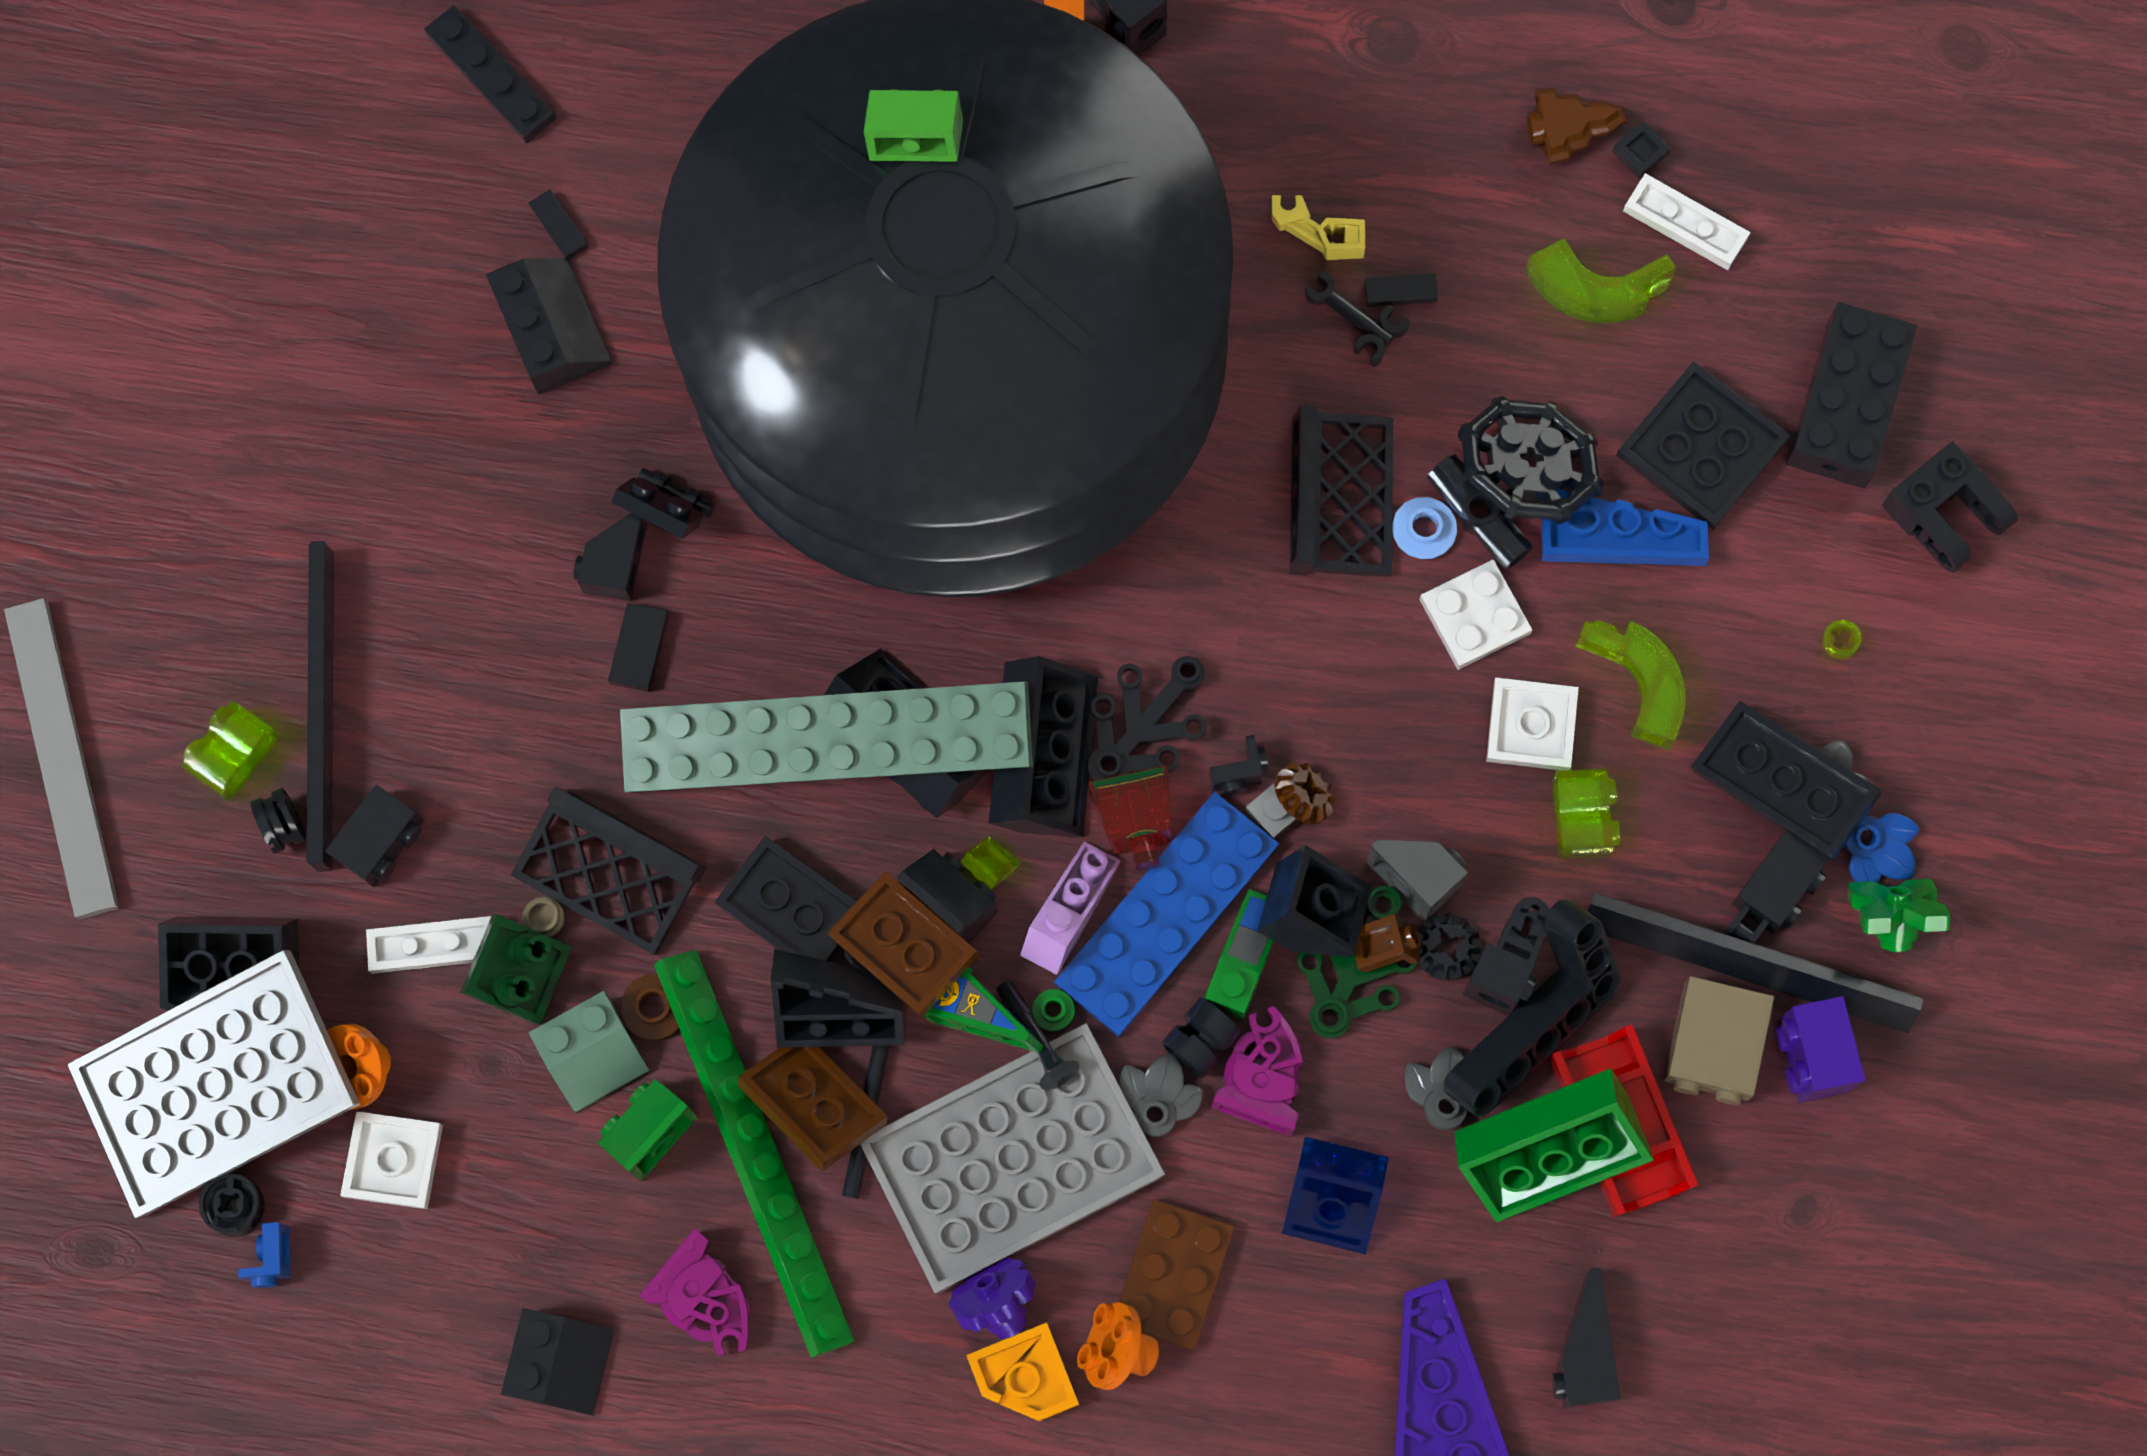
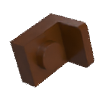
[1355,914,1421,973]

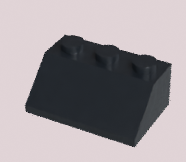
[486,258,613,395]

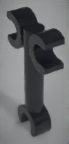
[1305,271,1410,367]

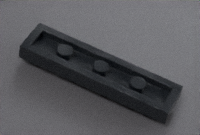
[424,5,557,144]

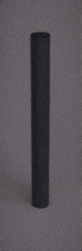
[842,1045,890,1199]

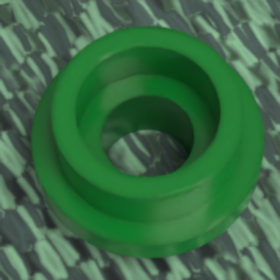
[1032,989,1075,1032]

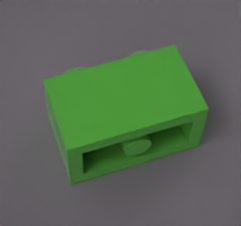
[864,89,963,162]

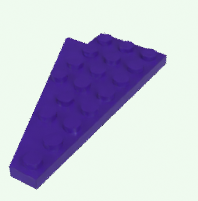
[1394,1278,1509,1456]

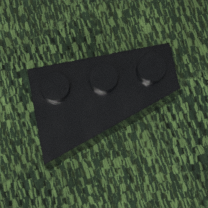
[771,949,907,1048]

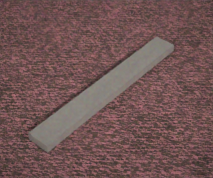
[4,598,119,920]

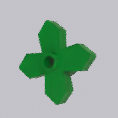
[1847,879,1951,952]

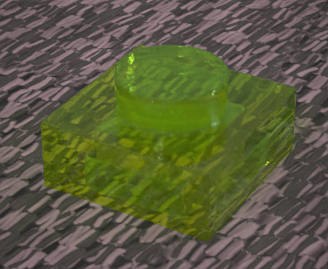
[960,836,1019,890]

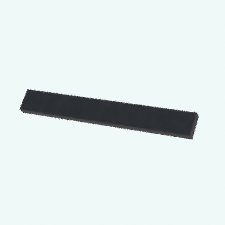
[306,541,334,872]
[1587,893,1923,1033]

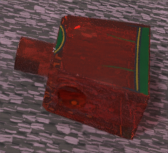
[1089,765,1171,870]

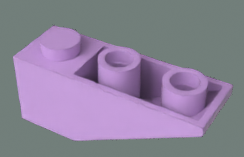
[1020,841,1121,975]

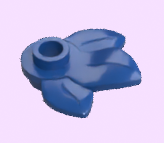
[1845,813,1919,883]

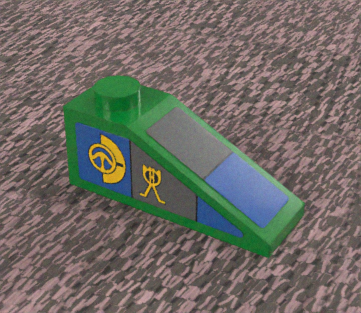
[1205,889,1274,1021]
[923,967,1043,1054]

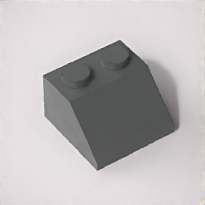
[1366,840,1468,923]

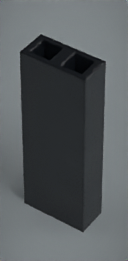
[529,190,589,260]
[1365,273,1438,307]

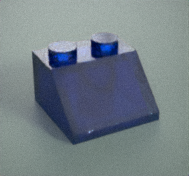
[1282,1137,1389,1254]

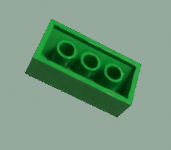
[1454,1068,1653,1222]

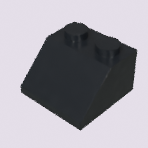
[1258,845,1372,957]
[897,849,998,943]
[501,1308,615,1416]

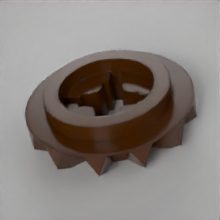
[1275,762,1336,824]

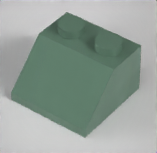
[529,991,650,1113]

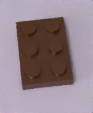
[827,871,979,1018]
[737,1047,888,1172]
[1119,1199,1235,1351]

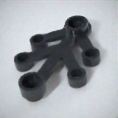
[1088,656,1206,781]

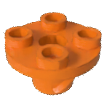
[327,1024,391,1110]
[1077,1302,1159,1390]

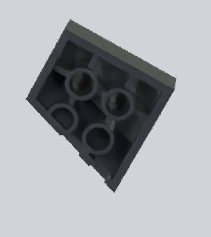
[158,917,299,1011]

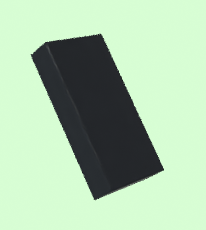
[608,603,669,692]

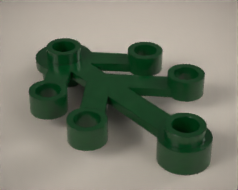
[1297,886,1417,1039]

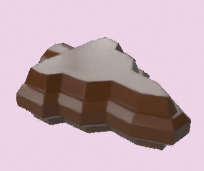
[1527,88,1626,165]

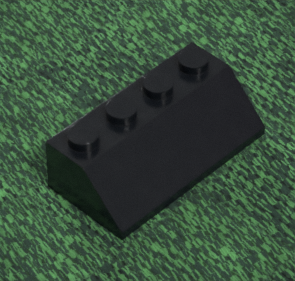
[824,648,989,818]
[988,656,1099,838]

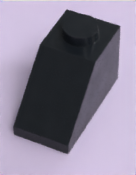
[573,513,648,601]

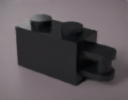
[1724,830,1828,944]

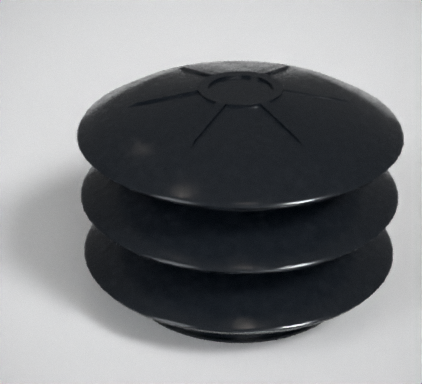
[658,0,1234,597]

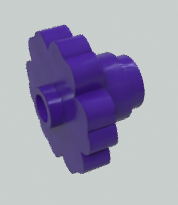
[949,1258,1036,1339]

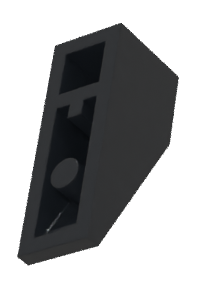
[1551,1268,1621,1408]

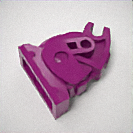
[1211,1006,1303,1137]
[639,1228,751,1356]

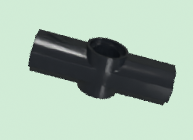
[1427,454,1533,571]

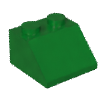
[598,1079,698,1181]

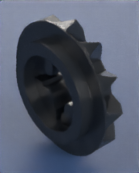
[1417,912,1482,981]

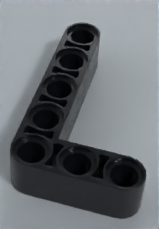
[1443,899,1621,1117]

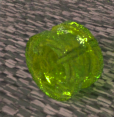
[1822,620,1861,659]

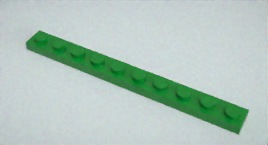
[654,950,854,1359]

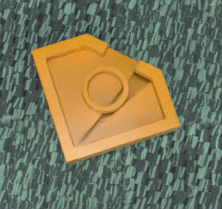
[966,1323,1079,1422]

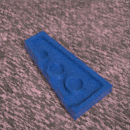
[1540,489,1709,566]

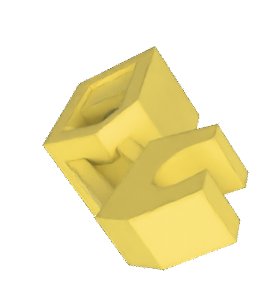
[1272,195,1365,260]

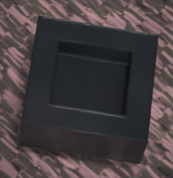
[1612,121,1671,179]

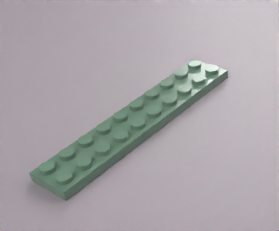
[620,682,1033,792]

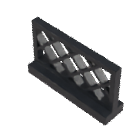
[1289,406,1393,577]
[511,786,707,955]

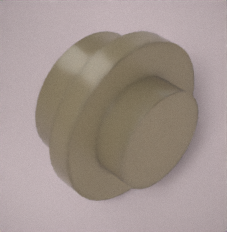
[522,897,565,937]

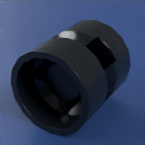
[1161,997,1241,1079]

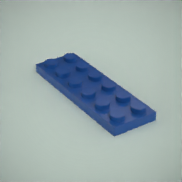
[1054,792,1279,1038]

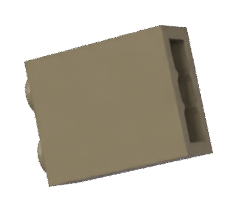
[1663,976,1774,1105]

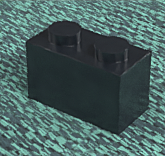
[325,784,424,888]

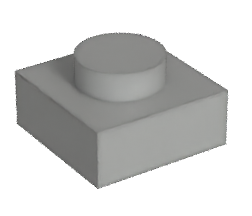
[1246,783,1298,840]

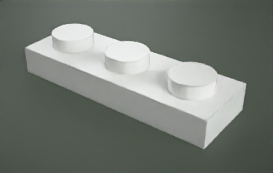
[1623,173,1750,270]
[366,916,491,974]

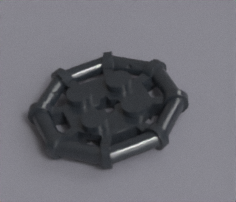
[1458,396,1604,524]

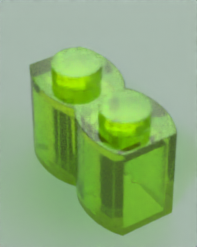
[181,701,279,801]
[1553,769,1620,859]

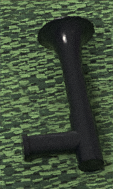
[996,980,1080,1090]

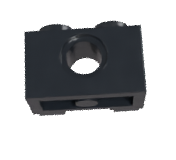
[1088,0,1168,56]
[1881,441,2018,573]
[1463,897,1550,1016]

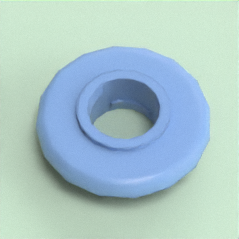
[1392,497,1457,559]

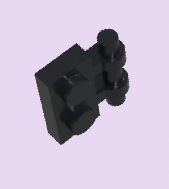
[611,468,715,539]

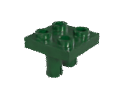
[460,914,572,1025]

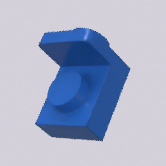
[238,1222,291,1288]

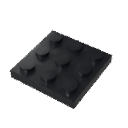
[1616,361,1791,530]

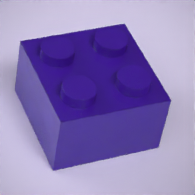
[1774,996,1865,1103]

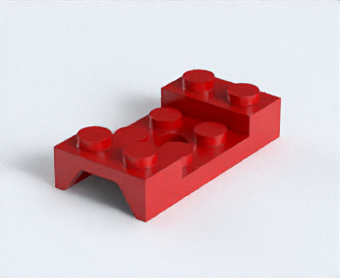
[1549,1024,1698,1219]

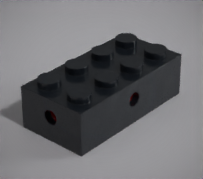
[1786,302,1917,489]

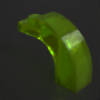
[1525,238,1676,323]
[1575,621,1686,751]

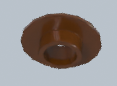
[621,974,679,1040]

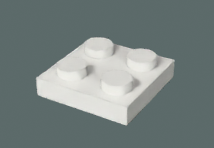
[1419,560,1532,670]
[1486,678,1579,771]
[340,1111,443,1210]

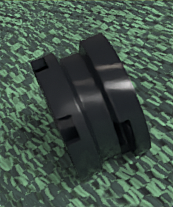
[250,787,306,854]
[198,1173,265,1237]

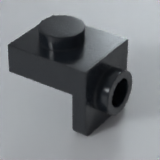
[1209,735,1268,796]

